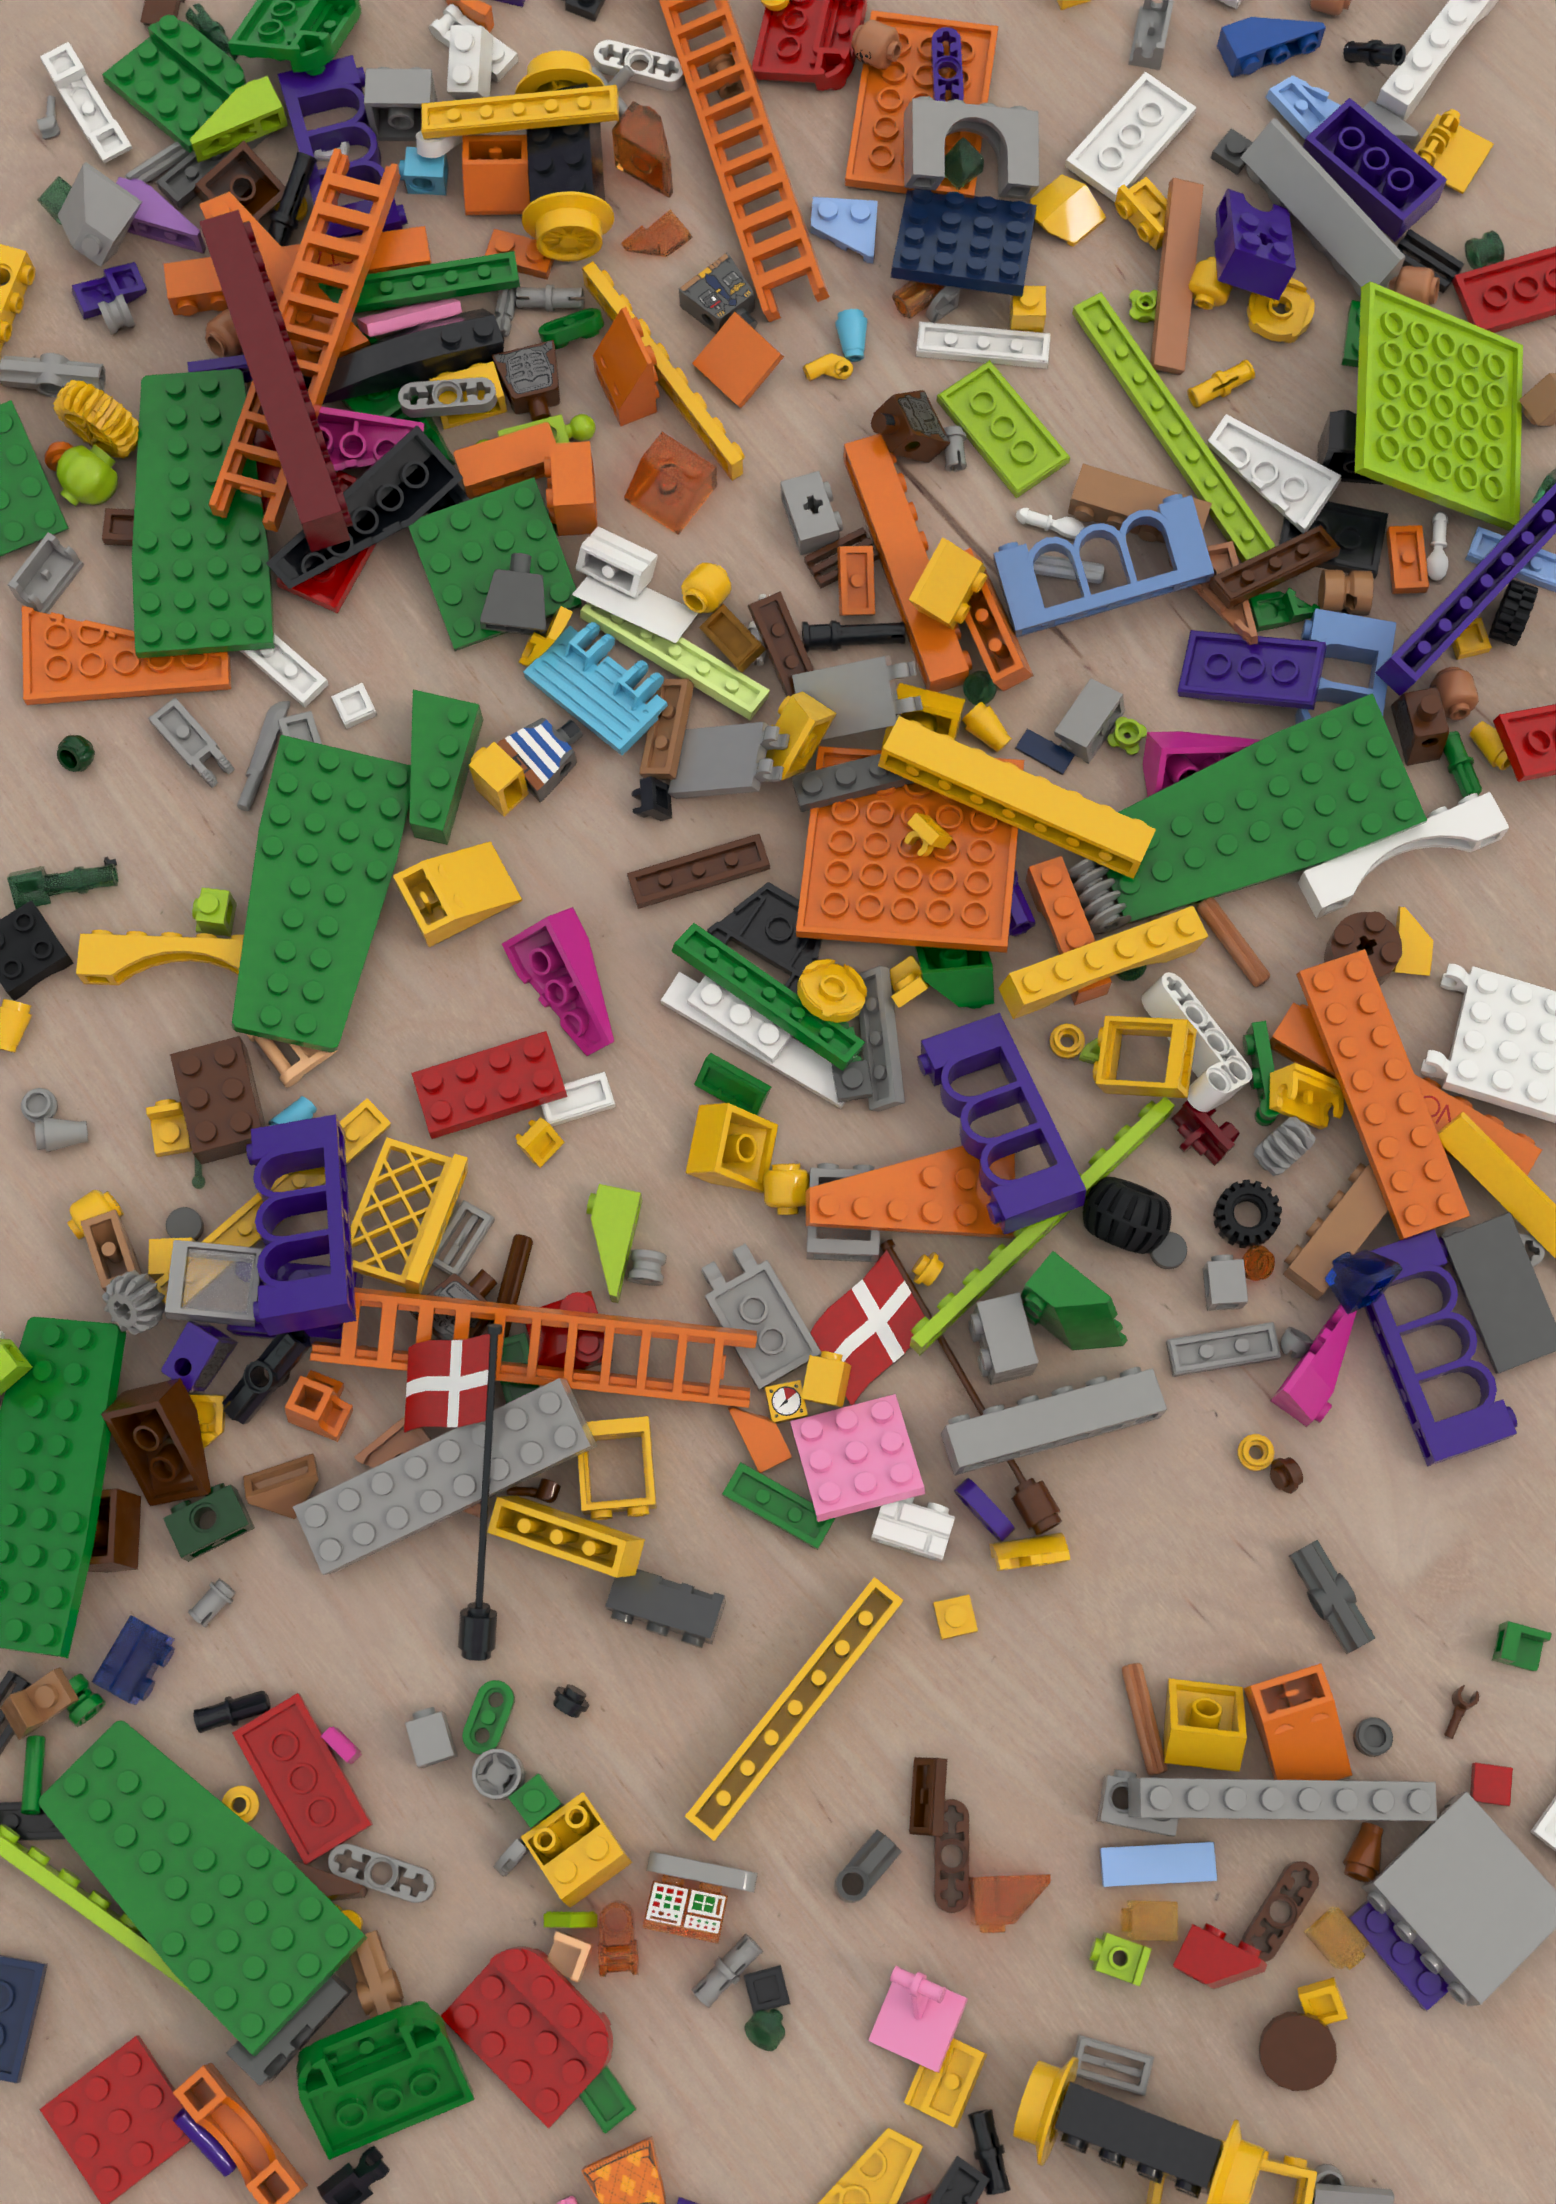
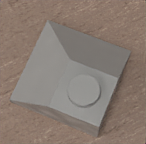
[58,162,142,267]

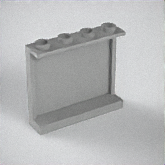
[1362,1791,1556,2007]

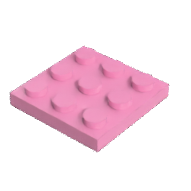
[790,1394,925,1522]

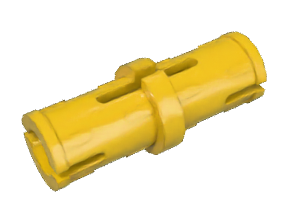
[1187,360,1255,408]

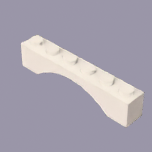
[1376,0,1499,121]
[1298,792,1509,919]

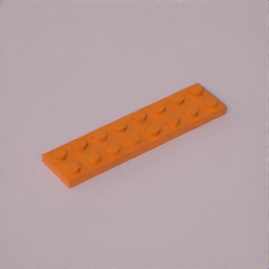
[1296,949,1470,1241]

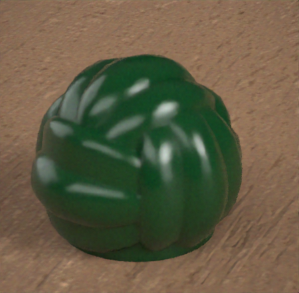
[57,735,95,772]

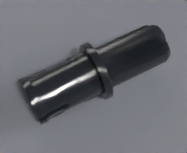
[193,1691,270,1733]

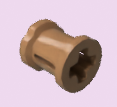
[708,54,744,99]

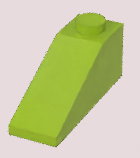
[190,76,288,163]
[586,1184,643,1303]

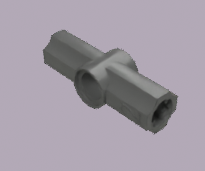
[1289,1540,1375,1654]

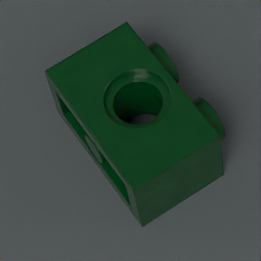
[163,1483,255,1562]

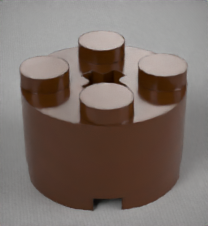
[1324,911,1402,986]

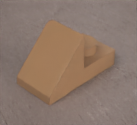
[1,1667,79,1740]

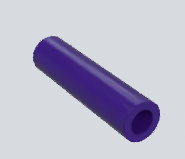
[173,2108,237,2177]

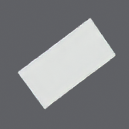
[572,575,698,643]

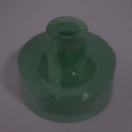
[745,2009,786,2051]

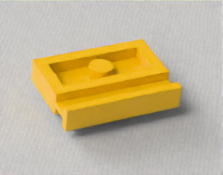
[904,2038,988,2128]

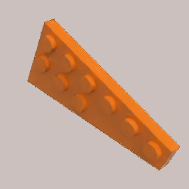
[199,191,370,364]
[22,606,231,705]
[806,1135,1015,1239]

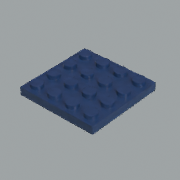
[891,189,1037,297]

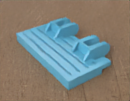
[523,622,668,756]

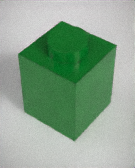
[508,1773,564,1828]

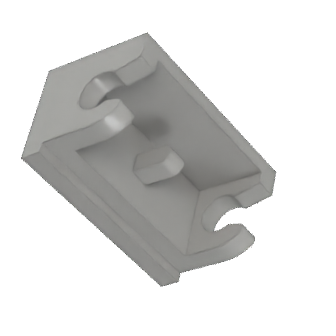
[1128,0,1174,70]
[8,532,84,613]
[1054,678,1125,764]

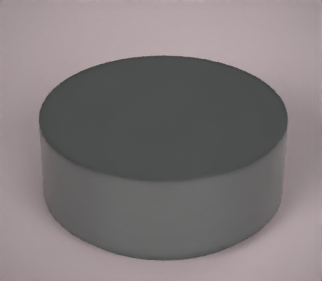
[166,1207,204,1241]
[1150,1232,1187,1269]
[1353,1717,1393,1757]

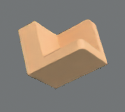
[547,1930,594,1983]

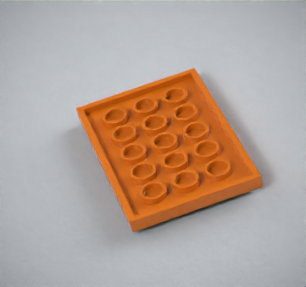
[845,10,998,198]

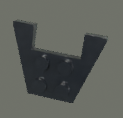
[707,882,823,995]

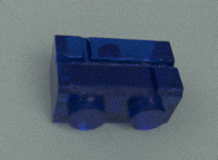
[91,1615,175,1705]

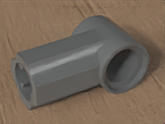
[834,1829,902,1903]

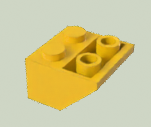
[521,1792,632,1908]

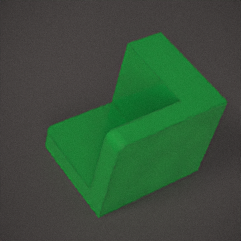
[1492,1621,1552,1671]

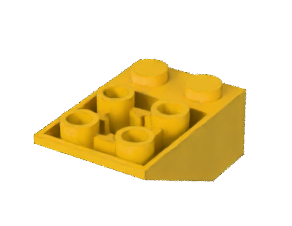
[393,841,522,947]

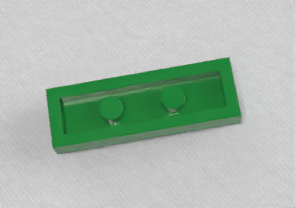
[722,1462,836,1550]

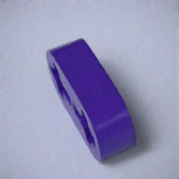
[954,1478,1015,1542]

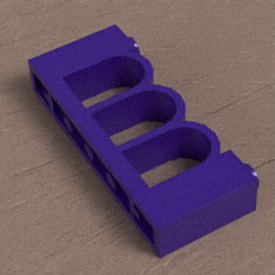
[278,55,408,238]
[917,1013,1086,1235]
[246,1114,356,1336]
[1347,1229,1517,1467]

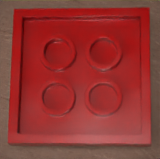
[39,2035,191,2204]

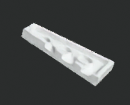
[1208,414,1341,533]

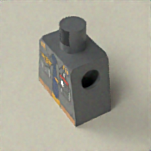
[679,252,757,334]

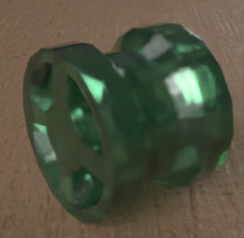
[1465,230,1505,270]

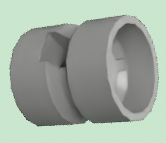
[472,1749,525,1800]

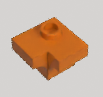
[284,1370,353,1442]

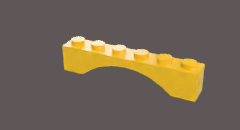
[998,906,1208,1019]
[76,930,244,985]

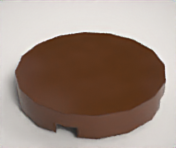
[1259,2011,1337,2091]

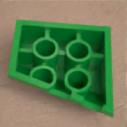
[1020,1251,1128,1350]

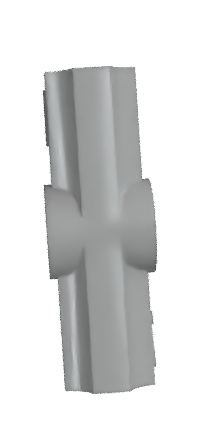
[0,353,106,397]

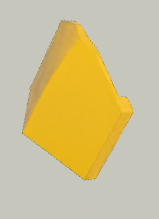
[1029,174,1106,246]

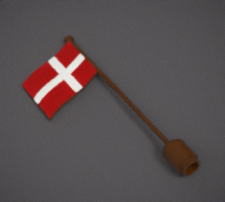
[810,1239,1062,1536]

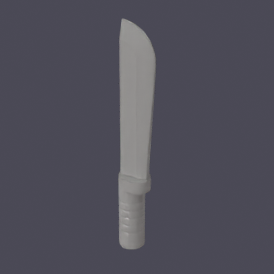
[237,701,291,811]

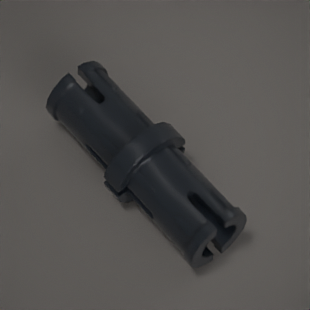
[1343,40,1406,67]
[968,2109,1011,2195]

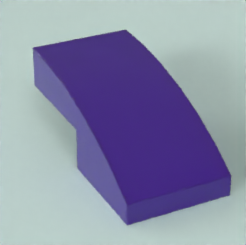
[72,262,147,320]

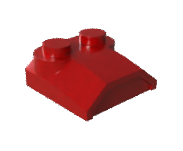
[525,1290,613,1370]

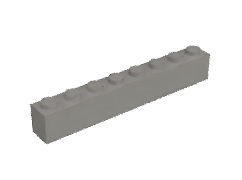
[1128,1778,1437,1821]

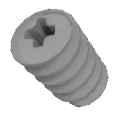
[1068,858,1132,933]

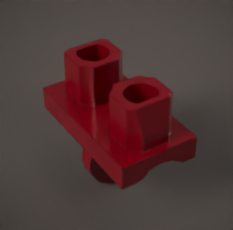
[1171,1100,1240,1166]

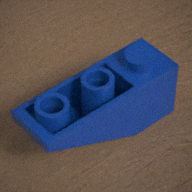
[1217,17,1326,78]

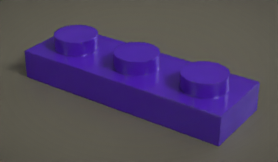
[1347,1900,1449,2011]

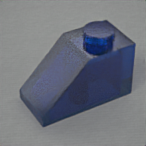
[1324,1249,1403,1314]

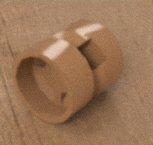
[1318,569,1373,615]

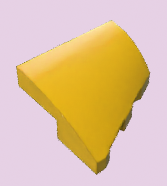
[989,1532,1070,1571]

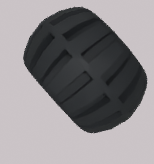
[1082,1177,1172,1254]

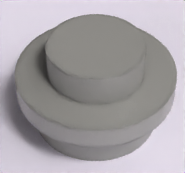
[21,1088,58,1123]

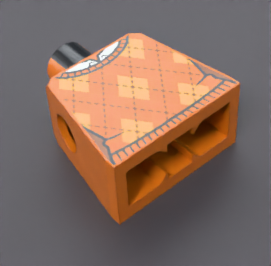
[581,2136,666,2204]

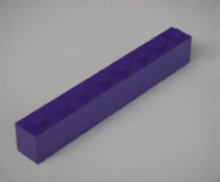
[1375,483,1556,696]

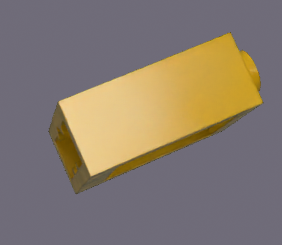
[1093,1016,1197,1098]
[578,1416,657,1520]

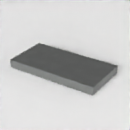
[1441,1212,1556,1374]

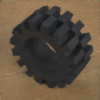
[1489,579,1538,646]
[1213,1180,1282,1249]

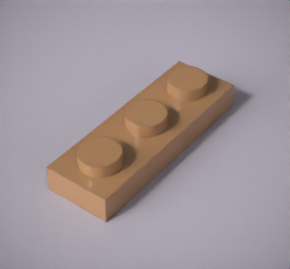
[639,679,694,779]

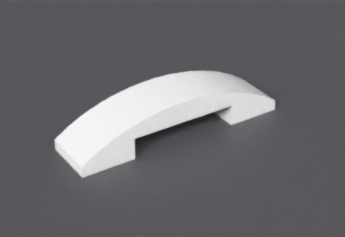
[40,42,133,164]

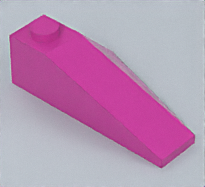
[317,406,425,471]
[1142,731,1260,797]
[502,907,615,1056]
[1271,1280,1364,1427]

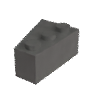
[605,1569,726,1648]
[226,1973,352,2086]

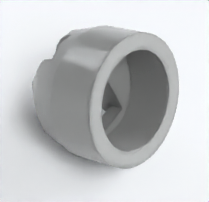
[1280,1327,1313,1359]
[1315,2164,1345,2186]

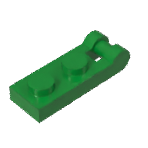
[1243,1021,1280,1126]

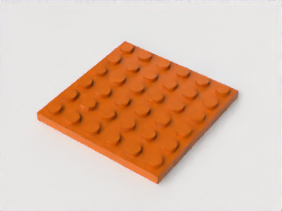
[796,746,1024,953]

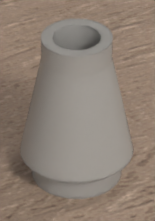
[35,1117,88,1152]

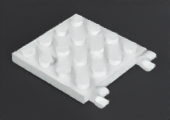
[1420,963,1556,1123]

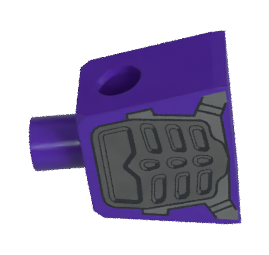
[161,1321,238,1393]

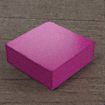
[321,1727,361,1764]

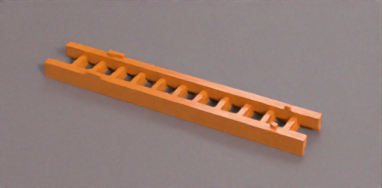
[659,0,830,322]
[209,148,401,532]
[310,1287,757,1408]

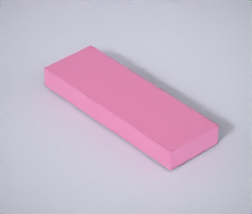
[357,298,462,337]

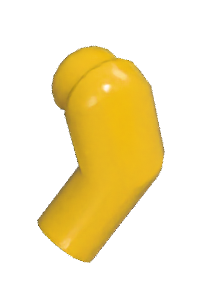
[803,353,853,381]

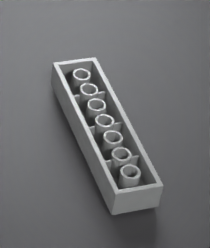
[293,1378,597,1575]

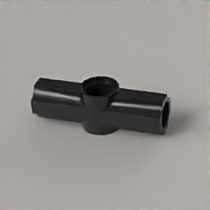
[222,1330,312,1424]

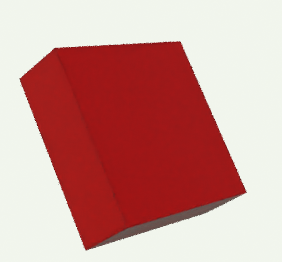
[1470,1763,1513,1806]

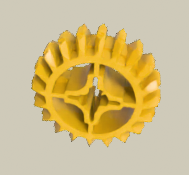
[53,380,139,458]

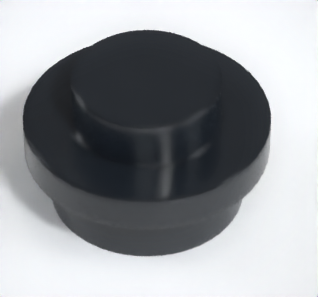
[553,1684,589,1718]

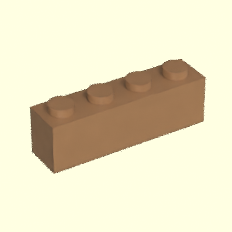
[1068,463,1212,544]
[1283,1162,1388,1301]

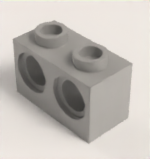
[1096,1770,1178,1837]

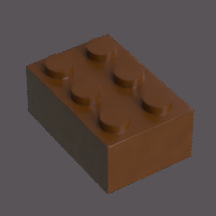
[170,1036,266,1165]

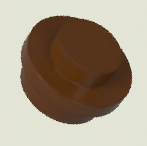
[1270,1457,1303,1494]

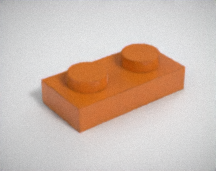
[484,229,554,280]
[1386,525,1429,594]
[837,546,875,616]

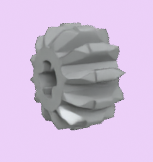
[1253,1116,1316,1176]
[102,1270,165,1335]

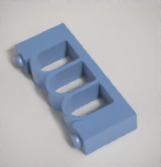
[993,494,1214,637]
[1295,608,1397,724]

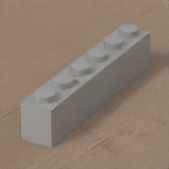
[941,1367,1167,1476]

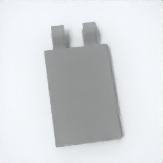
[792,655,923,740]
[668,722,790,799]
[701,1244,821,1390]

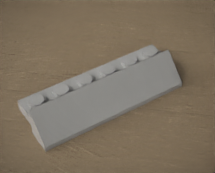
[1240,118,1406,297]

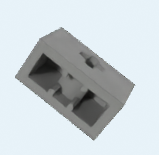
[780,471,843,555]

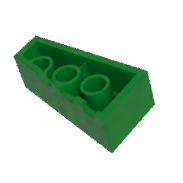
[409,689,483,845]

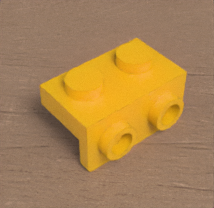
[1115,177,1167,250]

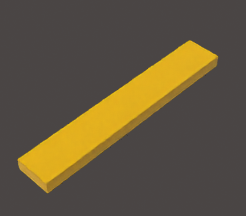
[421,85,619,139]
[1437,1112,1556,1259]

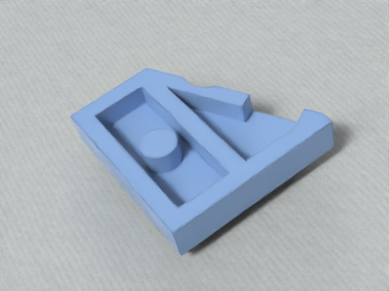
[1266,75,1341,140]
[810,197,878,264]

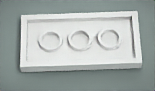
[1065,72,1197,202]

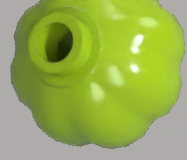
[56,444,118,507]

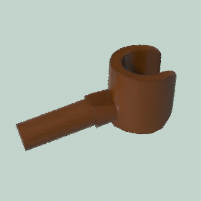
[507,1478,561,1503]
[1444,1685,1480,1739]

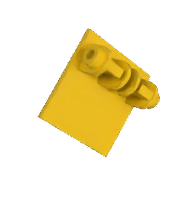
[1414,109,1494,194]

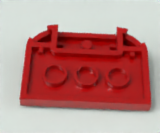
[752,0,867,91]
[441,1946,613,2129]

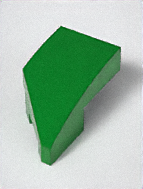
[1248,588,1320,632]

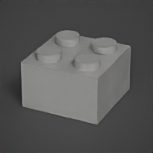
[364,67,438,141]
[968,1292,1038,1385]

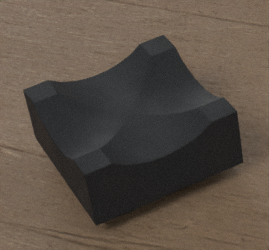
[0,900,74,1001]

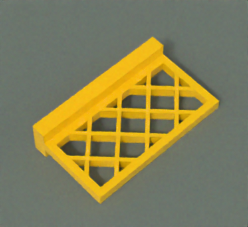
[350,1137,468,1294]

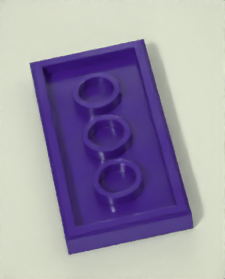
[1177,630,1327,710]

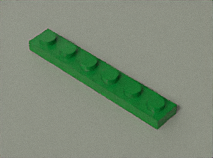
[319,251,520,313]
[672,923,865,1071]

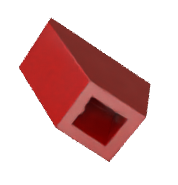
[1173,1923,1268,1989]

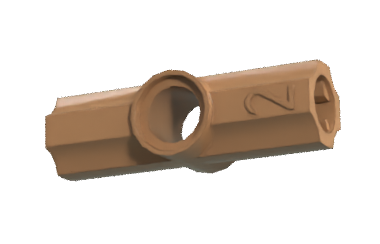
[350,1930,404,2019]

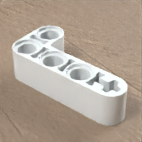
[1141,972,1253,1112]

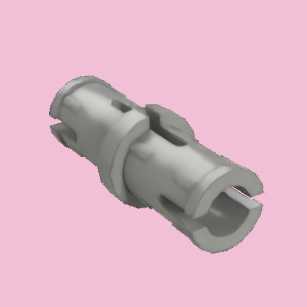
[516,285,584,311]
[692,1933,763,2008]

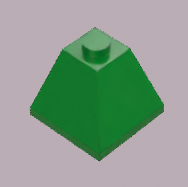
[915,946,994,1009]

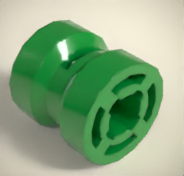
[66,1674,106,1727]

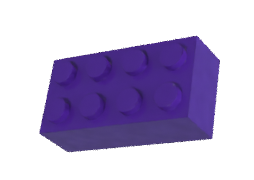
[1303,97,1447,242]

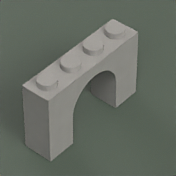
[904,96,1039,200]

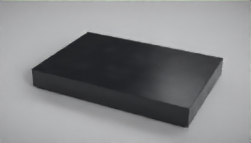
[1279,501,1388,579]

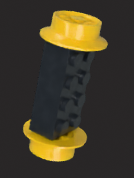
[515,50,614,261]
[1013,2056,1265,2204]

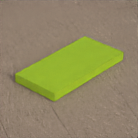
[936,360,1070,498]

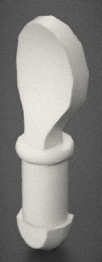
[1016,508,1085,539]
[1427,511,1449,581]

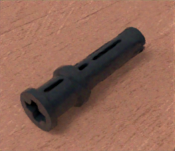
[268,151,318,247]
[801,620,905,652]

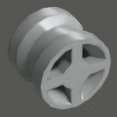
[98,294,136,335]
[627,1249,667,1286]

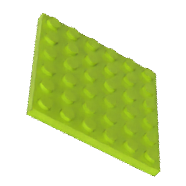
[1355,281,1523,531]

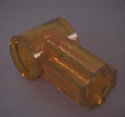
[892,281,945,319]

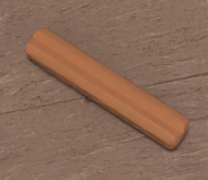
[1197,898,1270,987]
[1122,1663,1168,1775]

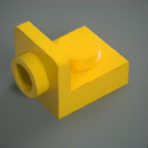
[890,955,930,1008]
[146,1099,192,1157]

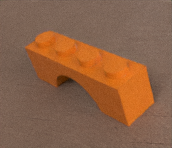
[1025,856,1112,1005]
[172,2063,308,2204]

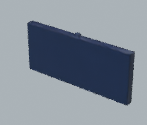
[1015,728,1075,775]

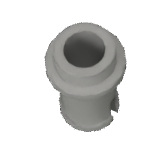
[944,426,967,472]
[188,1578,236,1628]

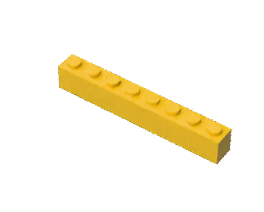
[878,716,1156,879]
[684,1577,904,1841]

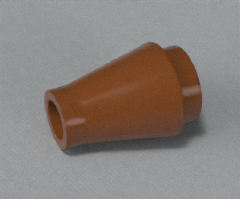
[1343,1822,1384,1883]

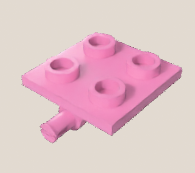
[868,1966,968,2073]

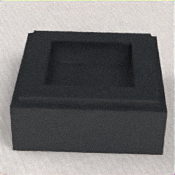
[744,1965,790,2014]

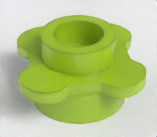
[1129,290,1158,323]
[1107,717,1147,755]

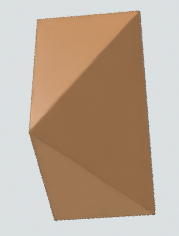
[243,1454,319,1519]

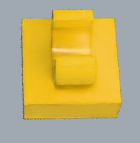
[904,813,953,857]
[515,1117,564,1168]

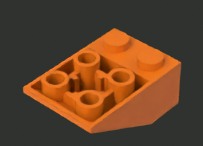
[593,307,660,427]
[1243,1663,1352,1781]

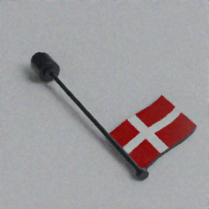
[404,1324,502,1661]

